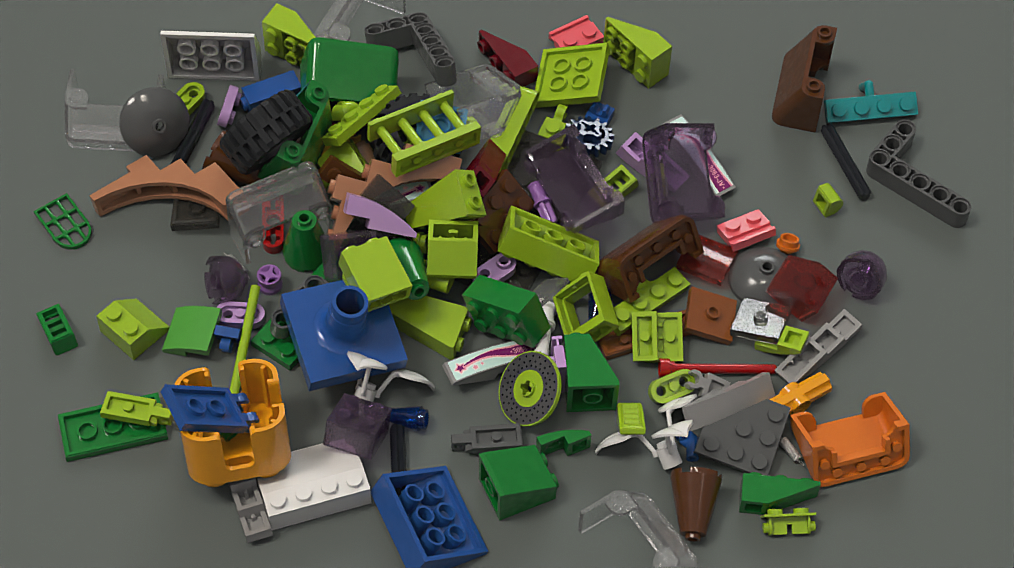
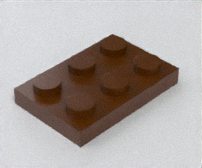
[469,169,534,254]

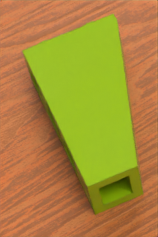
[403,169,486,230]
[389,296,472,360]

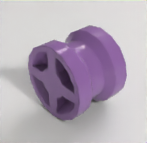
[257,264,282,295]

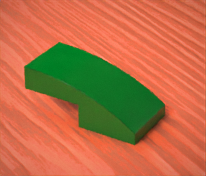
[536,430,592,456]

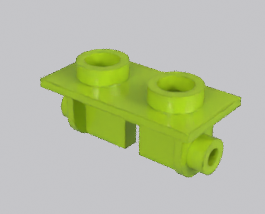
[760,508,816,536]

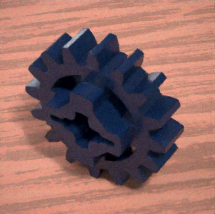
[563,116,614,158]

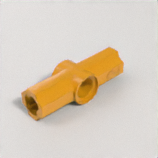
[769,372,832,415]

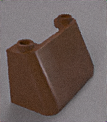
[772,25,837,133]
[595,214,704,303]

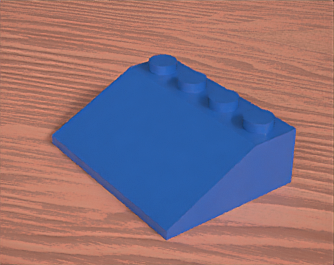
[371,466,489,568]

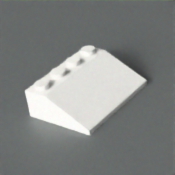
[160,31,262,81]
[255,436,371,530]

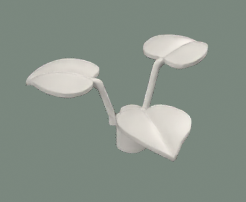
[347,351,436,410]
[595,394,698,470]

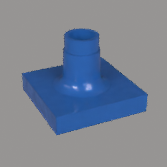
[280,280,408,391]

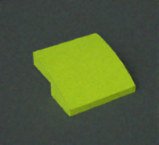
[632,311,684,363]

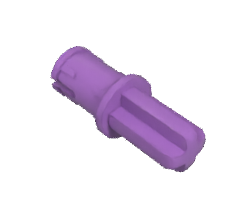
[527,181,557,223]

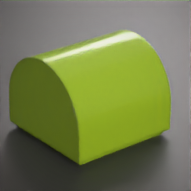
[813,183,843,218]

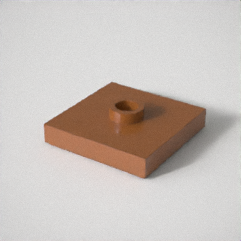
[683,286,737,345]

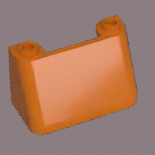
[790,392,910,487]

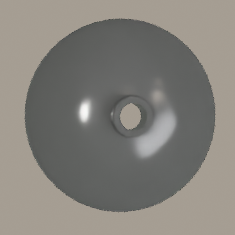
[119,87,190,157]
[728,247,801,310]

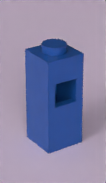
[240,70,301,113]

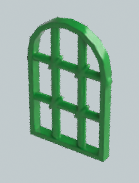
[33,193,92,249]

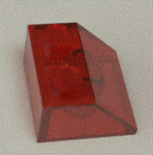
[765,255,838,322]

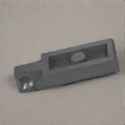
[451,423,523,454]

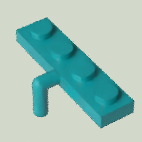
[824,80,918,124]

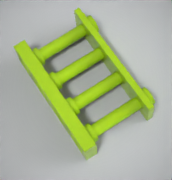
[367,89,481,177]

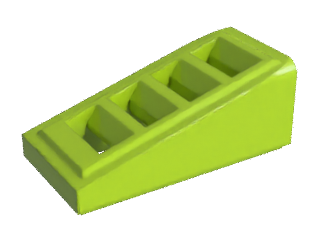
[586,164,639,211]
[617,403,646,435]

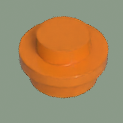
[776,233,800,254]

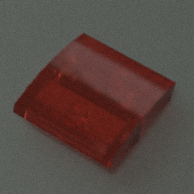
[676,235,739,286]

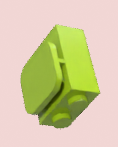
[338,236,413,312]

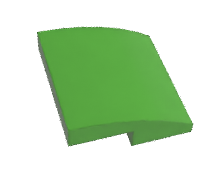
[162,306,222,356]

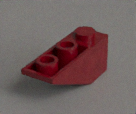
[477,30,538,90]
[466,139,506,198]

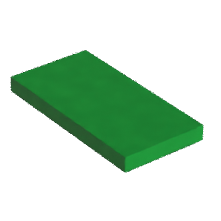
[58,392,168,462]

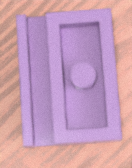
[549,336,567,393]

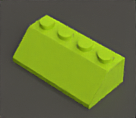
[498,205,599,283]

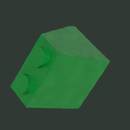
[563,332,619,412]
[479,445,559,521]

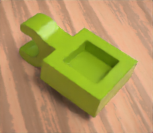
[537,104,568,147]

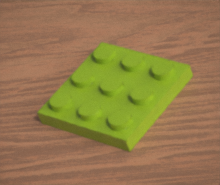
[535,43,610,108]

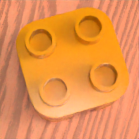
[175,359,291,487]

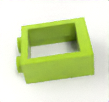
[552,271,620,342]

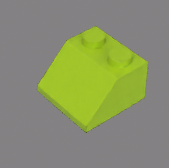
[96,298,169,360]

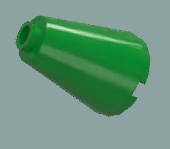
[283,210,331,272]
[390,237,429,300]

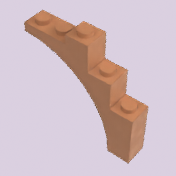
[324,143,462,252]
[89,155,250,222]

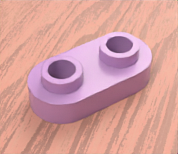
[217,85,242,128]
[473,253,516,282]
[217,301,265,329]

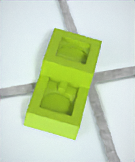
[754,325,809,355]

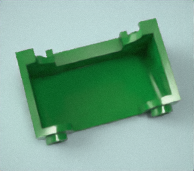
[300,37,399,118]
[257,79,332,195]

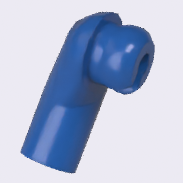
[674,431,699,462]

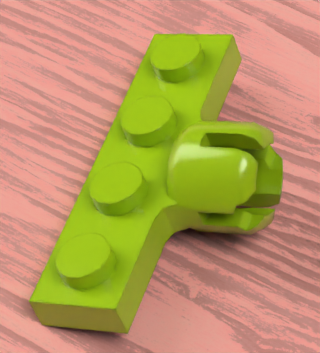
[321,84,402,146]
[613,267,691,336]

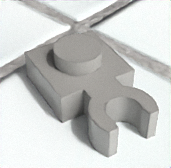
[684,369,731,398]

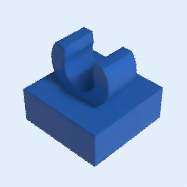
[584,102,615,126]
[214,325,242,353]

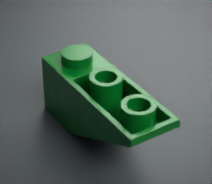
[739,472,821,515]

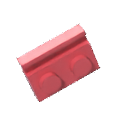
[549,15,604,48]
[717,209,776,252]

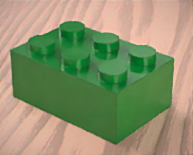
[462,275,551,348]

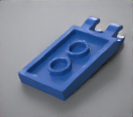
[160,384,260,433]

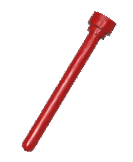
[658,358,777,378]

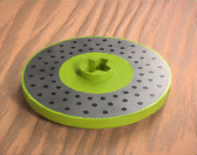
[499,351,562,427]

